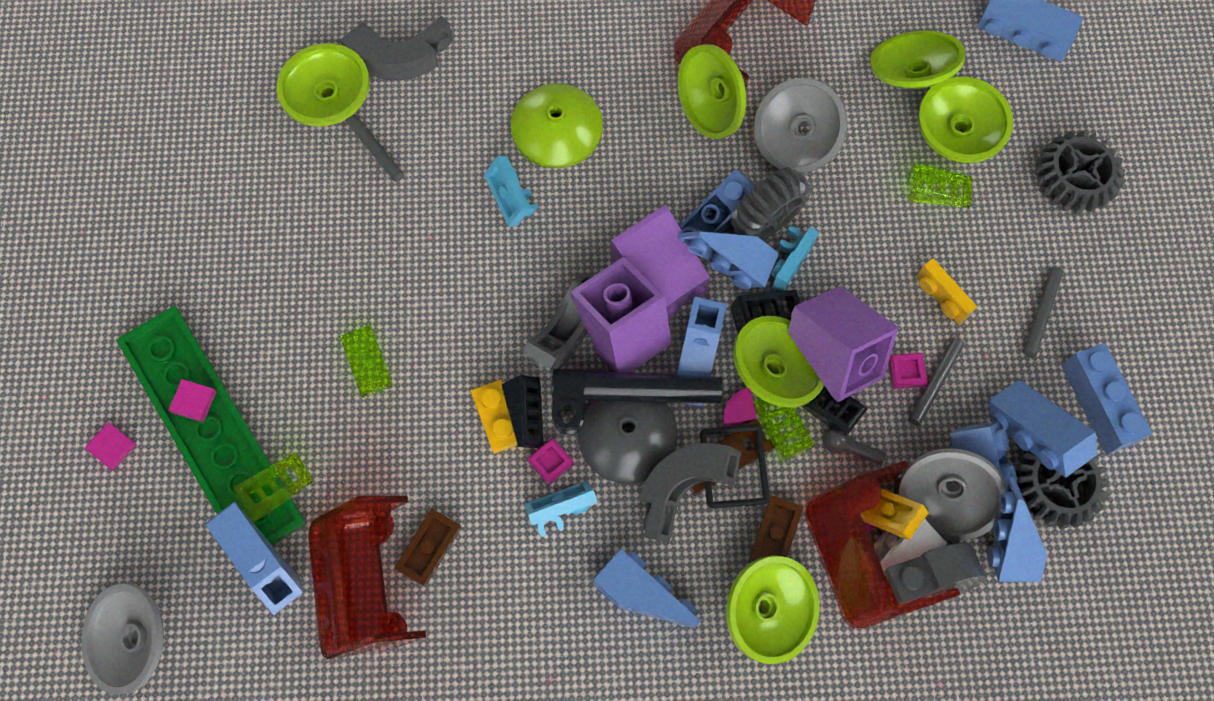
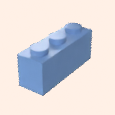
[977,0,1084,62]
[1061,343,1153,455]
[988,379,1098,478]

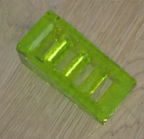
[907,164,972,208]
[753,399,815,463]
[233,452,314,522]

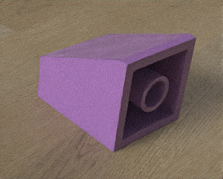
[611,205,710,320]
[570,257,672,372]
[788,286,899,402]

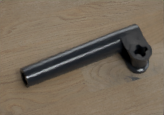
[552,369,722,435]

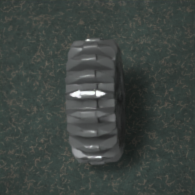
[1035,130,1125,214]
[730,167,812,241]
[1015,450,1110,529]

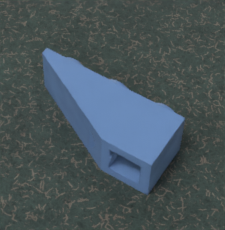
[679,169,757,233]
[677,231,779,290]
[677,297,727,408]
[949,421,1016,485]
[987,477,1048,582]
[205,501,303,615]
[593,549,701,628]

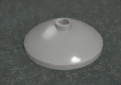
[754,78,848,173]
[899,449,1006,541]
[82,584,164,695]

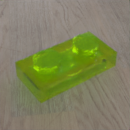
[339,325,394,398]

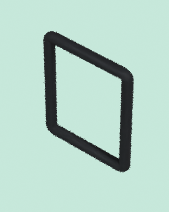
[699,424,770,509]

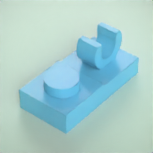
[484,156,539,227]
[771,226,819,292]
[524,480,598,537]

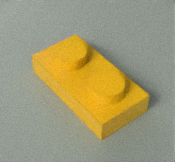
[916,258,978,325]
[470,379,517,454]
[852,485,929,540]

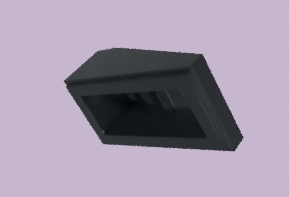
[730,290,801,333]
[501,375,544,449]
[801,386,868,436]

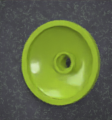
[870,31,965,89]
[276,43,370,127]
[677,44,747,139]
[918,76,1013,163]
[511,83,603,168]
[733,316,824,408]
[726,555,820,664]

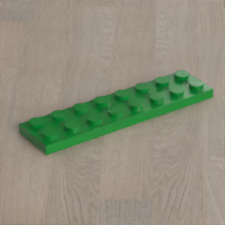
[116,305,307,545]

